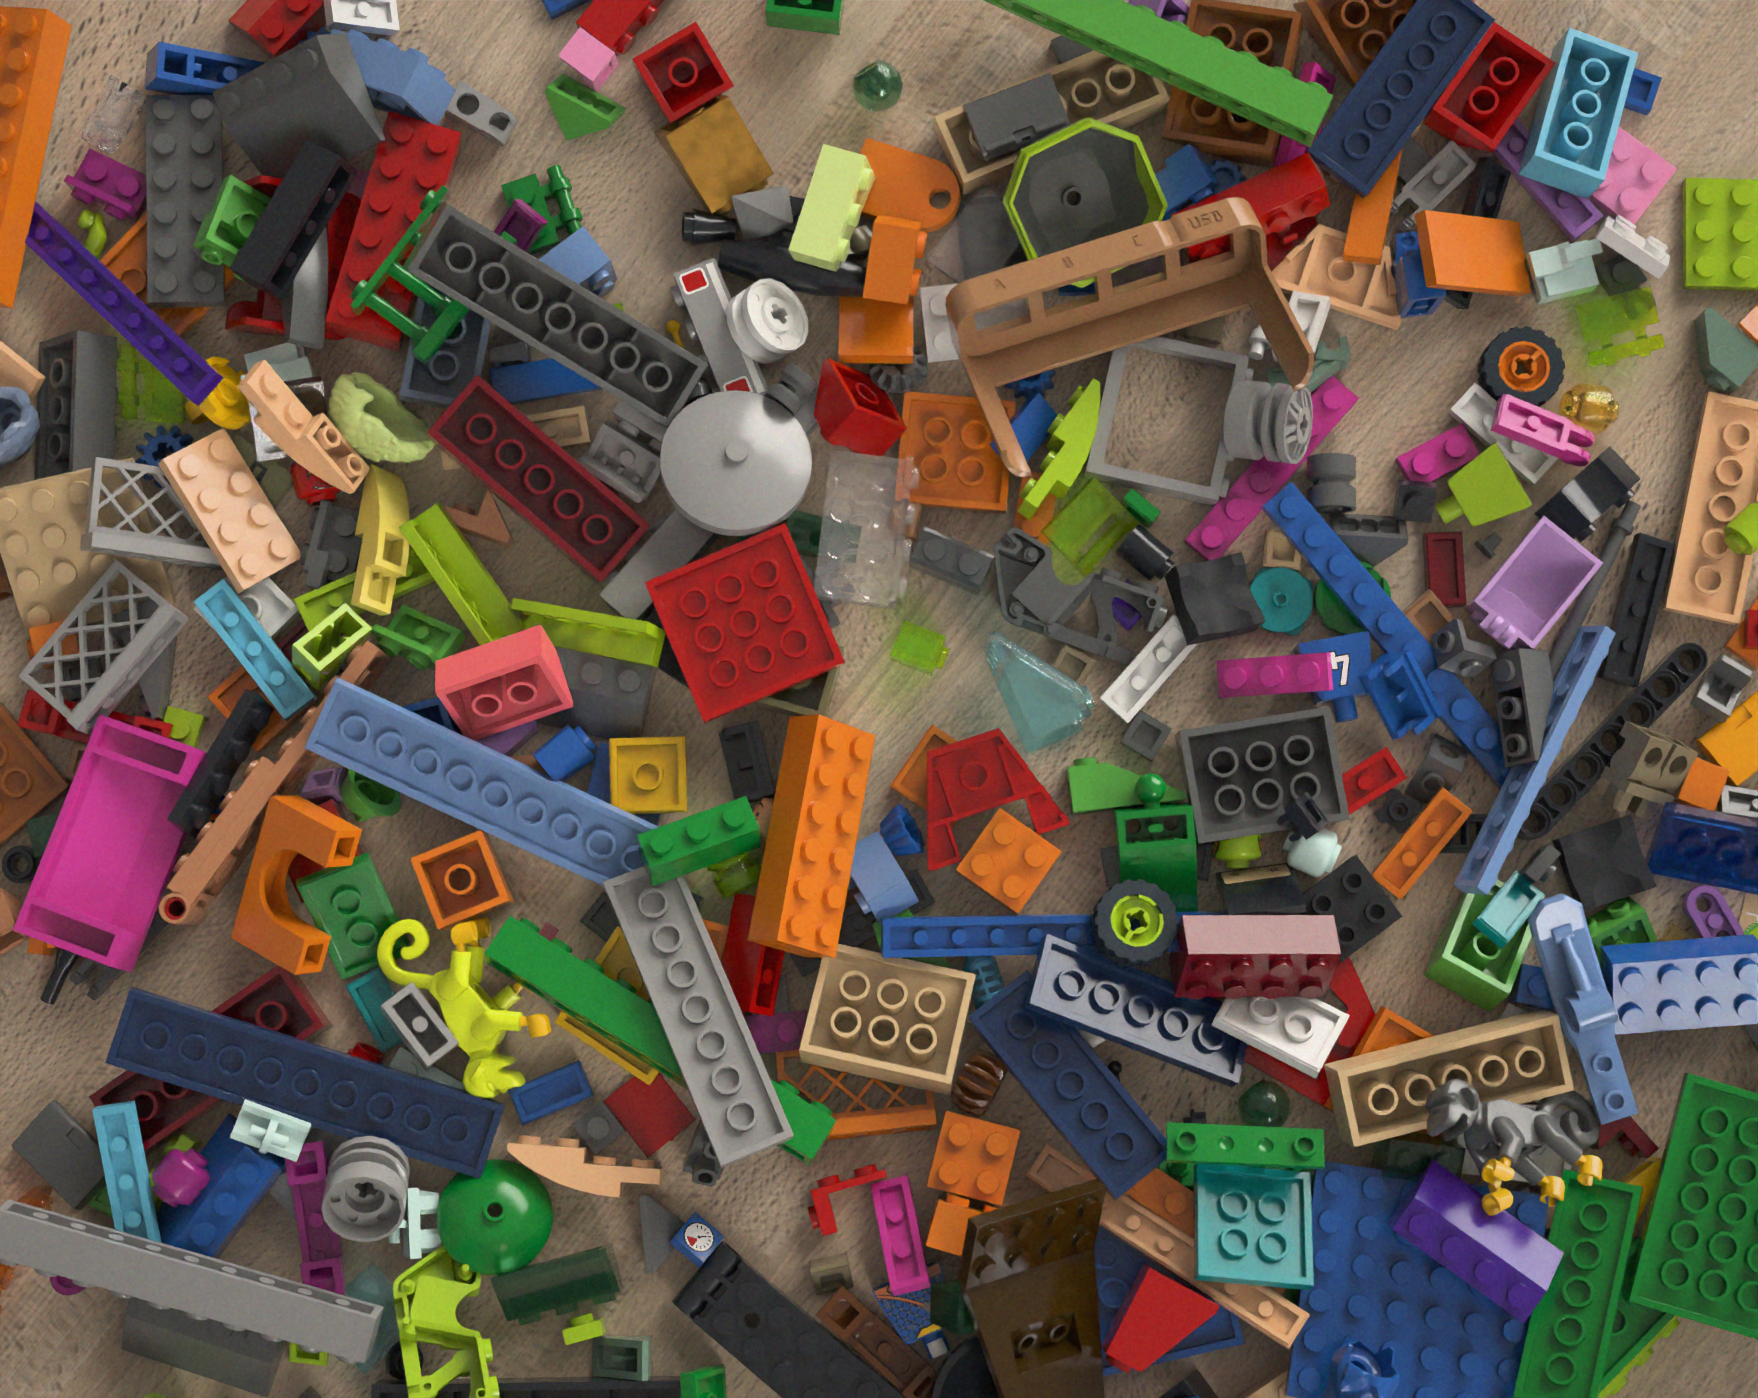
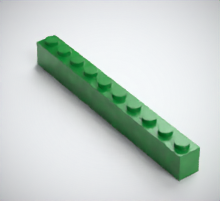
[484,916,836,1167]

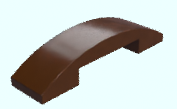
[816,1285,937,1398]

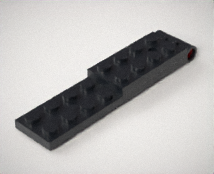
[672,1241,906,1398]

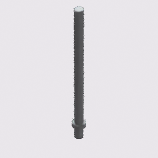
[1549,500,1641,681]

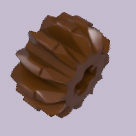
[950,1049,1008,1117]

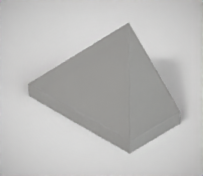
[731,186,794,240]

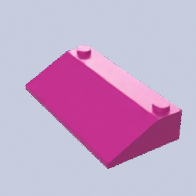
[13,714,207,973]

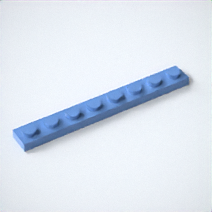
[1454,625,1616,895]

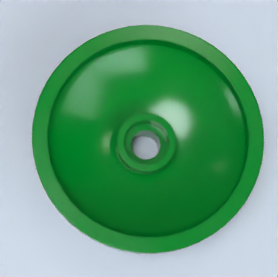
[436,1159,553,1276]

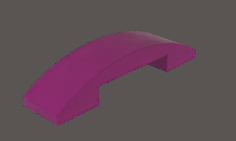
[284,1141,346,1296]

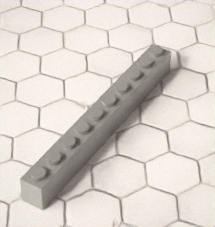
[0,1199,384,1364]

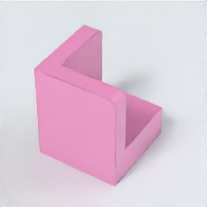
[559,27,619,92]

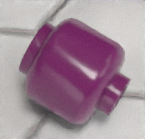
[152,1147,210,1208]

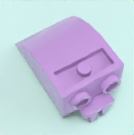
[1465,516,1603,651]

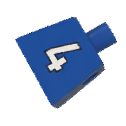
[1293,631,1371,723]

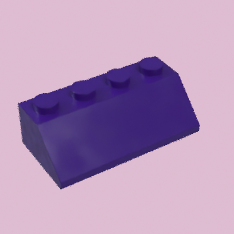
[1387,1159,1564,1323]

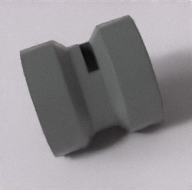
[765,363,818,416]

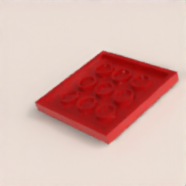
[645,523,845,724]

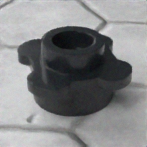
[1376,789,1421,833]

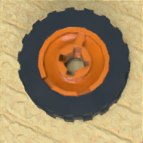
[1477,326,1565,407]

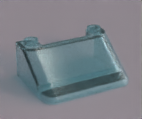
[983,630,1095,753]

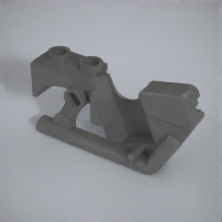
[993,527,1168,665]

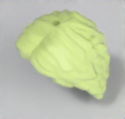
[328,372,435,463]

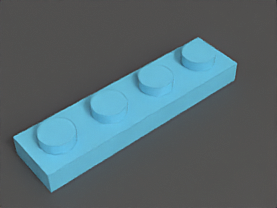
[193,578,317,721]
[92,1100,162,1243]

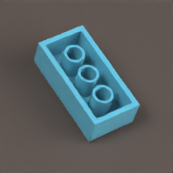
[1518,28,1638,199]

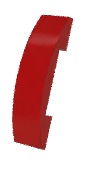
[17,689,174,744]

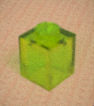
[890,620,950,676]

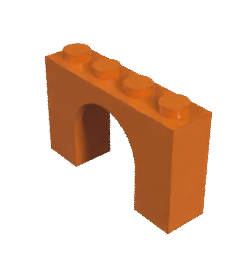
[231,795,362,975]

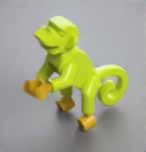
[377,917,551,1098]

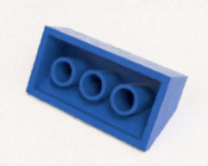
[156,1113,286,1259]

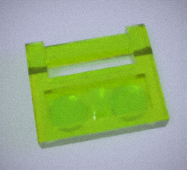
[1040,478,1138,578]

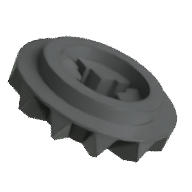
[868,345,928,393]

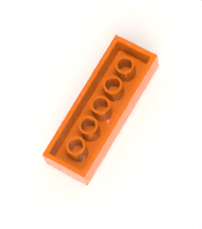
[748,714,875,958]

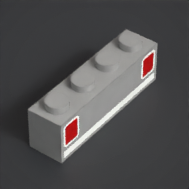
[670,257,769,398]

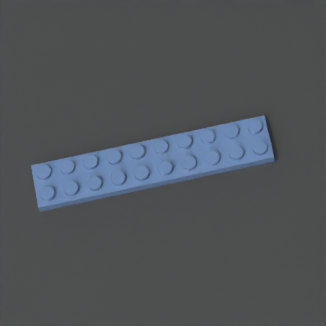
[304,677,658,886]

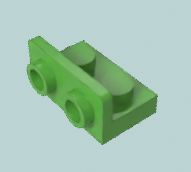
[1585,897,1658,968]

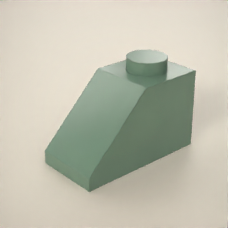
[1694,307,1758,395]

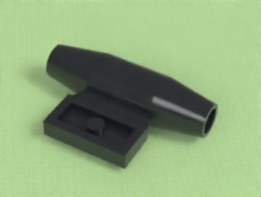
[718,196,867,297]

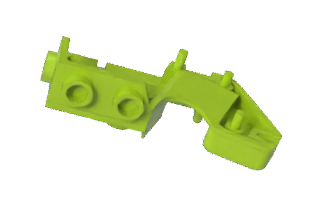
[393,1245,500,1398]

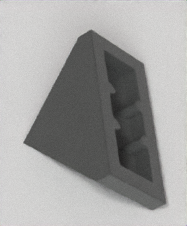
[1330,513,1408,567]
[639,1194,685,1274]

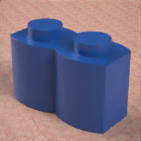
[533,725,597,783]

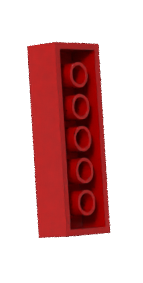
[325,111,461,352]

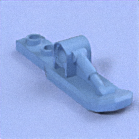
[1528,893,1638,1125]

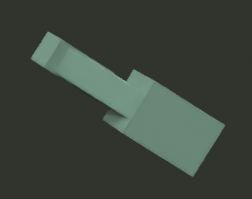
[1266,336,1351,393]

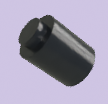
[1115,524,1175,581]

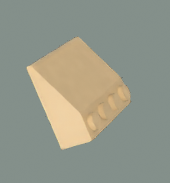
[799,944,976,1096]

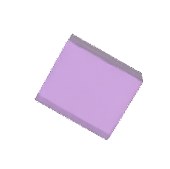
[300,766,346,806]

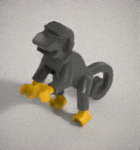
[1425,1078,1603,1216]

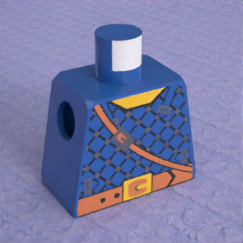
[872,1259,956,1359]

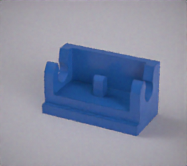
[1360,650,1443,740]

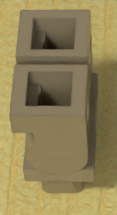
[1601,721,1699,820]

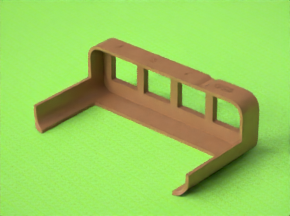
[945,197,1314,477]

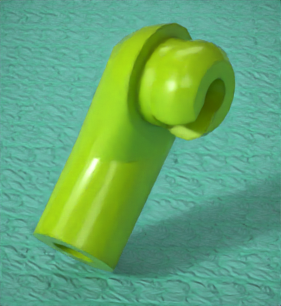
[77,209,107,259]

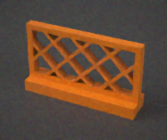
[776,1049,937,1141]

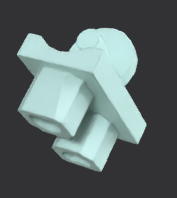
[230,1099,311,1162]
[388,1187,441,1259]

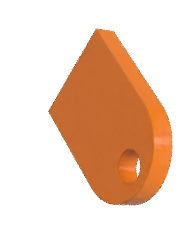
[860,138,961,232]

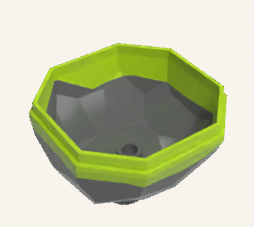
[1002,117,1168,288]

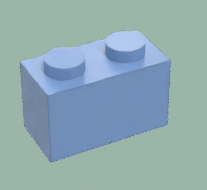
[848,831,919,924]

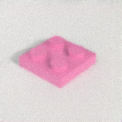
[1588,127,1677,225]

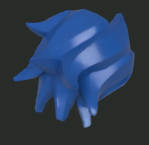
[1317,1338,1399,1398]

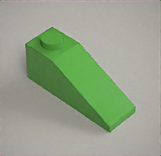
[1066,757,1187,815]

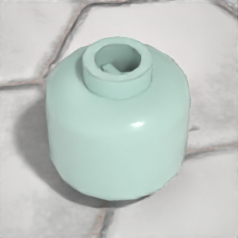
[1282,828,1342,878]

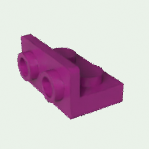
[64,148,147,221]

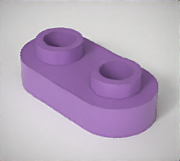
[1683,885,1744,938]

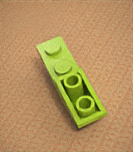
[1017,378,1100,520]

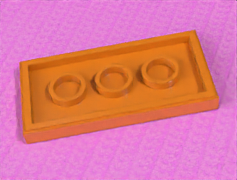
[1415,210,1531,297]

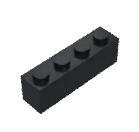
[229,140,358,300]

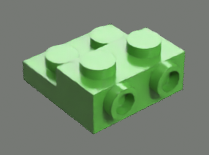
[193,175,271,282]

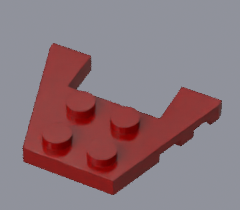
[927,728,1070,872]
[1244,957,1376,1113]

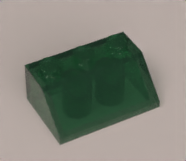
[491,1243,624,1326]

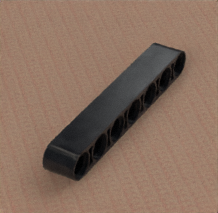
[1516,642,1708,841]

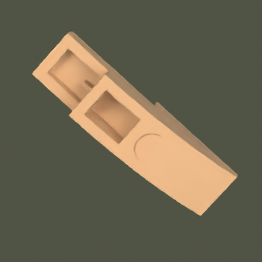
[237,359,370,494]
[507,1135,663,1198]

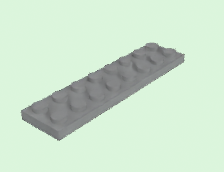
[603,866,794,1168]

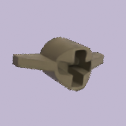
[848,219,875,261]

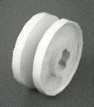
[727,278,809,364]

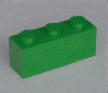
[637,796,761,886]

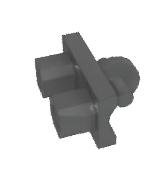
[683,1120,724,1187]

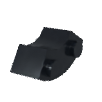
[1534,446,1640,543]

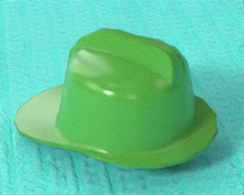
[340,768,401,823]

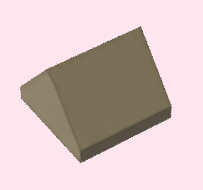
[809,1252,854,1295]

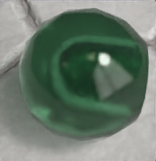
[852,60,903,112]
[1237,1080,1291,1127]

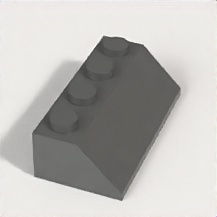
[34,330,120,480]
[505,635,656,739]
[122,1297,287,1398]

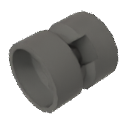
[1307,453,1356,514]

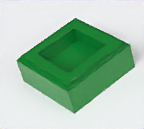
[1121,488,1161,528]

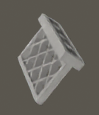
[80,457,223,570]
[18,559,189,735]

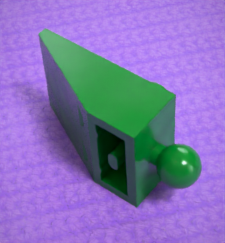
[1112,773,1198,912]

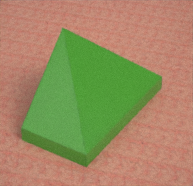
[545,73,626,140]

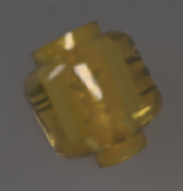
[1559,383,1619,434]

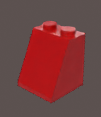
[1101,1263,1220,1374]

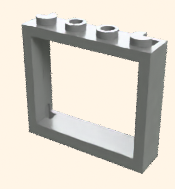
[1084,336,1253,507]

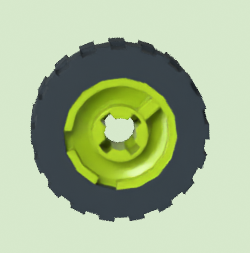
[1090,879,1179,969]

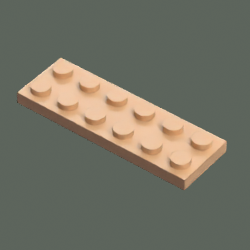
[1662,391,1758,626]

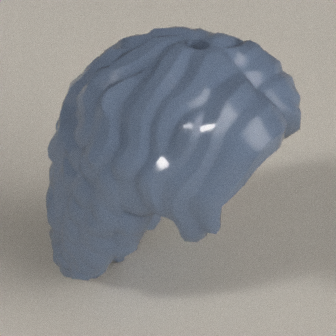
[0,386,40,467]

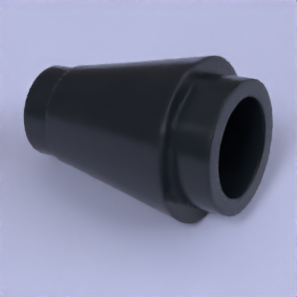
[682,208,736,246]

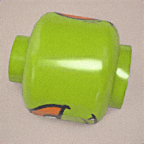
[1213,834,1262,869]

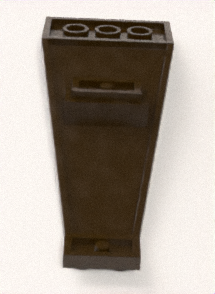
[957,1178,1107,1398]

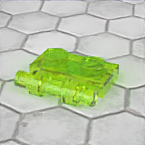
[1575,286,1665,367]
[117,343,186,423]

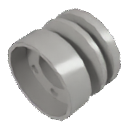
[1223,380,1313,464]
[321,1136,410,1242]

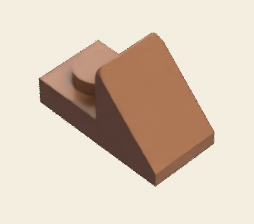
[443,490,515,549]

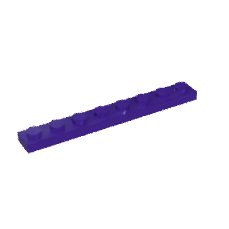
[25,201,223,406]

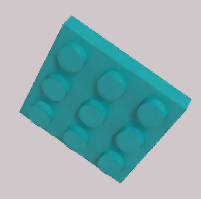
[1193,1164,1314,1290]

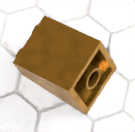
[654,95,774,214]

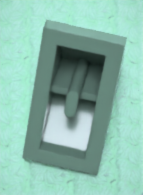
[592,1335,653,1381]

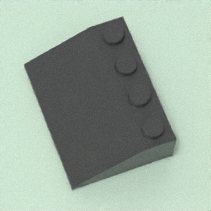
[212,33,386,179]
[1175,706,1350,844]

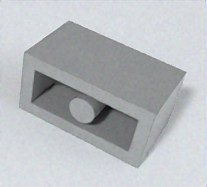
[379,982,459,1071]

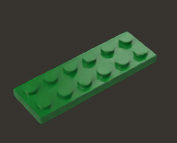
[1513,1169,1643,1398]

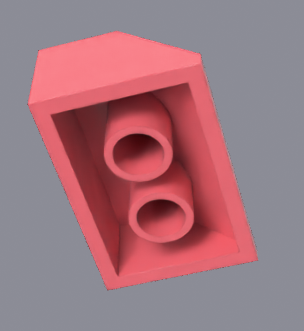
[435,624,573,741]

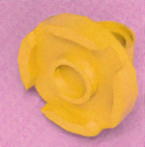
[184,356,255,430]

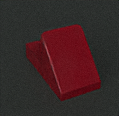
[1590,1106,1659,1159]

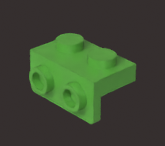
[372,605,466,671]

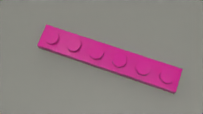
[1184,376,1359,561]

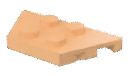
[1272,224,1401,330]

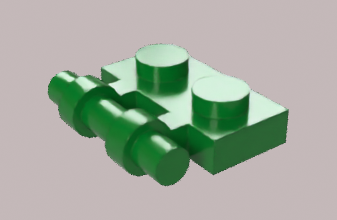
[501,165,583,255]

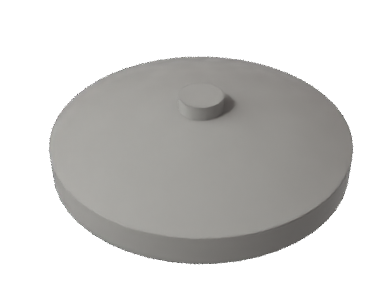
[660,390,812,536]

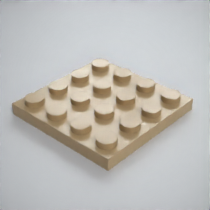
[0,457,176,638]

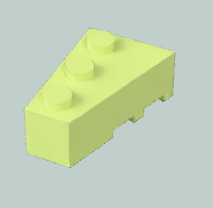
[788,144,876,272]

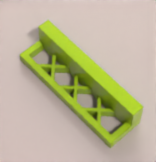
[399,502,526,645]
[511,598,666,668]

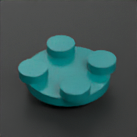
[1250,567,1314,636]

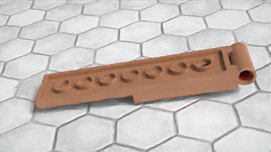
[159,640,392,927]

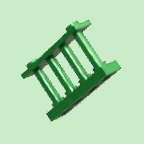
[350,185,517,366]
[1158,1122,1325,1191]

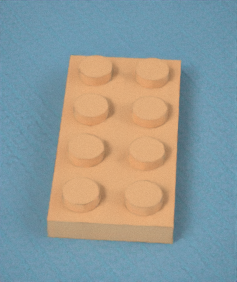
[158,428,301,594]

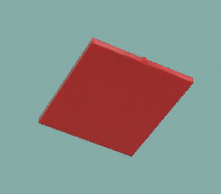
[604,1073,696,1158]

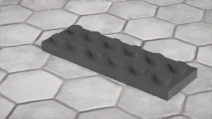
[146,95,225,308]

